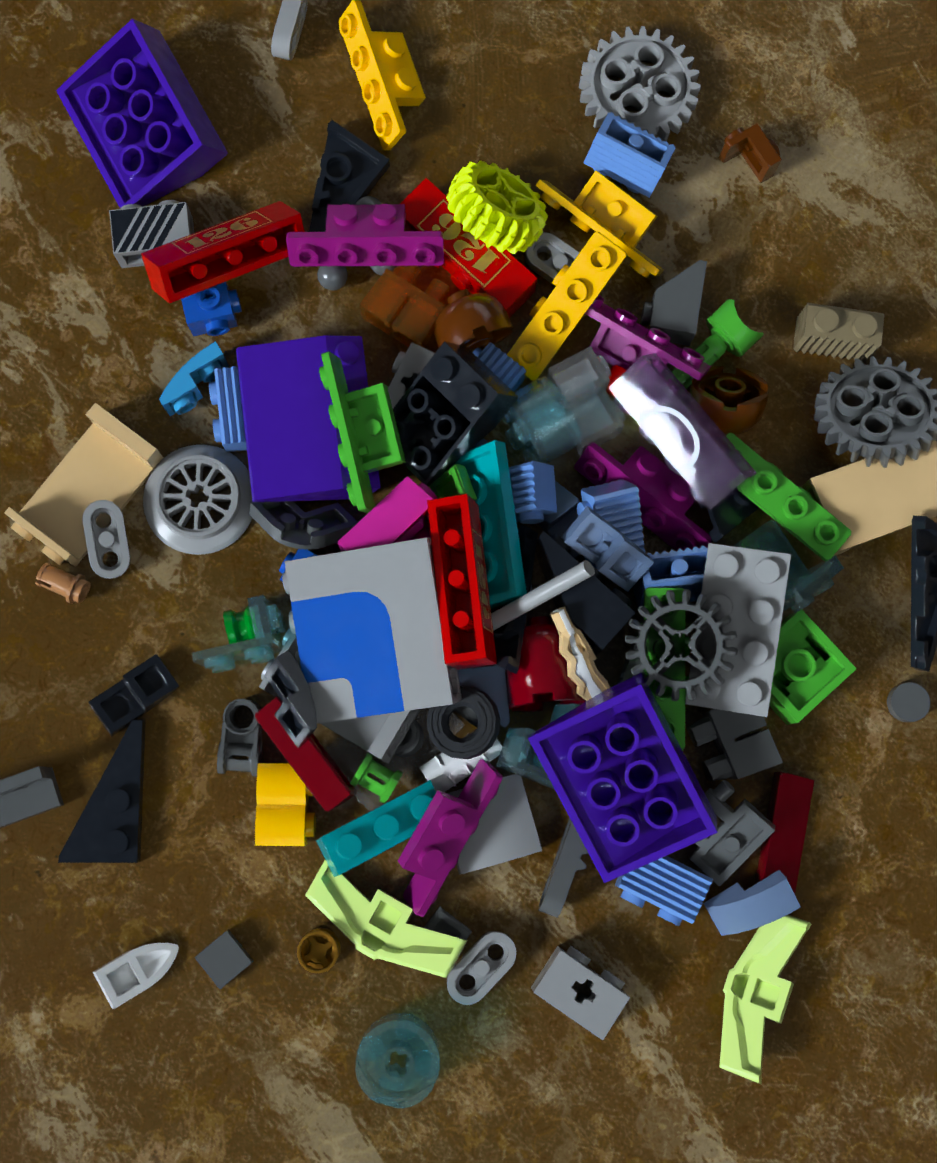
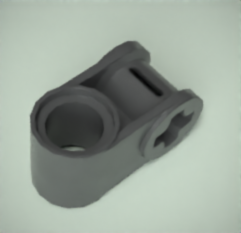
[217,699,263,777]

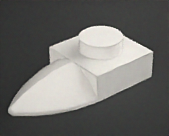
[93,943,179,1009]

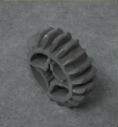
[625,589,738,701]

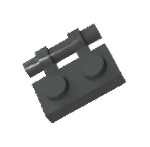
[689,780,776,887]

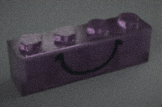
[609,353,757,510]

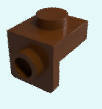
[719,123,782,183]

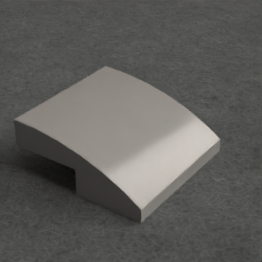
[447,772,542,875]

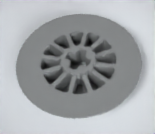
[143,445,252,555]

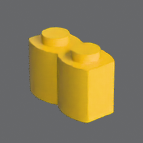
[255,763,316,846]

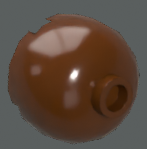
[434,289,514,351]
[689,366,769,438]

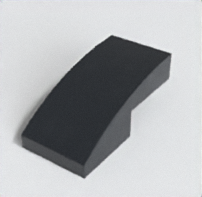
[264,650,317,748]
[88,654,179,737]

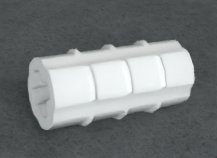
[419,730,505,792]

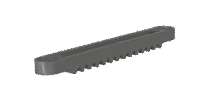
[538,616,644,918]

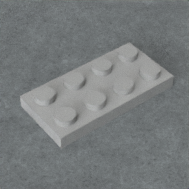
[685,543,791,717]

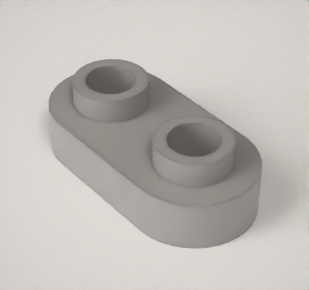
[525,232,580,286]
[82,500,130,579]
[447,931,516,1005]

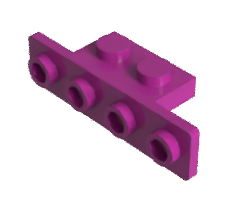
[286,204,444,267]
[585,295,711,389]
[574,442,713,551]
[398,759,503,917]

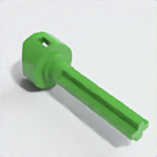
[632,299,764,425]

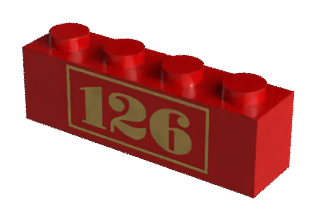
[400,178,538,318]
[141,201,305,304]
[427,494,497,670]

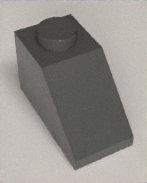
[640,260,707,346]

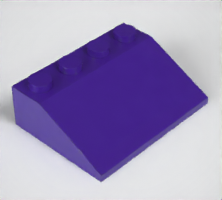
[56,18,228,208]
[236,335,381,502]
[528,673,718,883]

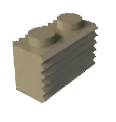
[793,303,884,363]

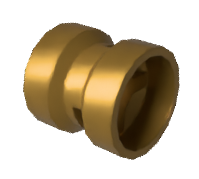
[297,928,341,973]

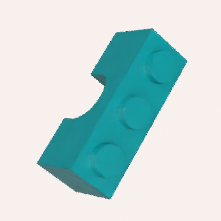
[316,780,436,877]

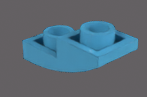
[159,341,229,416]

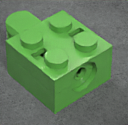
[769,609,857,725]

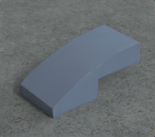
[562,506,654,592]
[703,870,801,936]

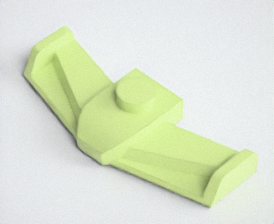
[305,860,468,978]
[719,915,812,1084]

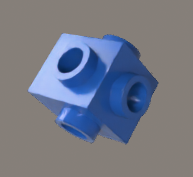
[181,282,242,337]

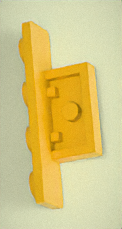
[338,0,426,150]
[535,171,664,278]
[507,232,627,381]

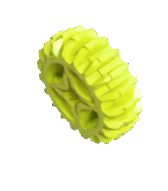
[446,161,548,254]

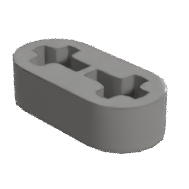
[271,0,308,61]

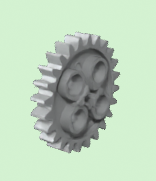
[579,26,701,141]

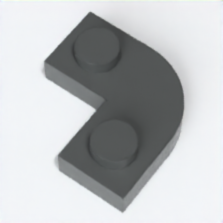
[249,501,358,550]

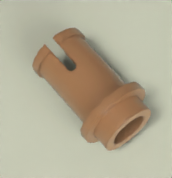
[35,563,91,604]

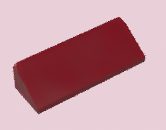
[255,697,357,811]
[755,772,815,894]

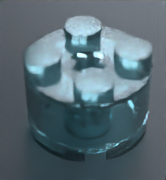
[502,377,582,464]
[355,1013,440,1109]

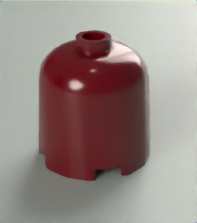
[506,616,586,712]

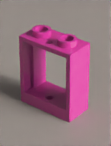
[338,476,437,552]

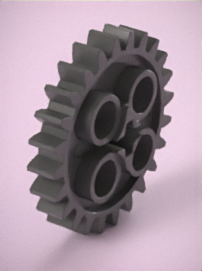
[814,356,937,468]

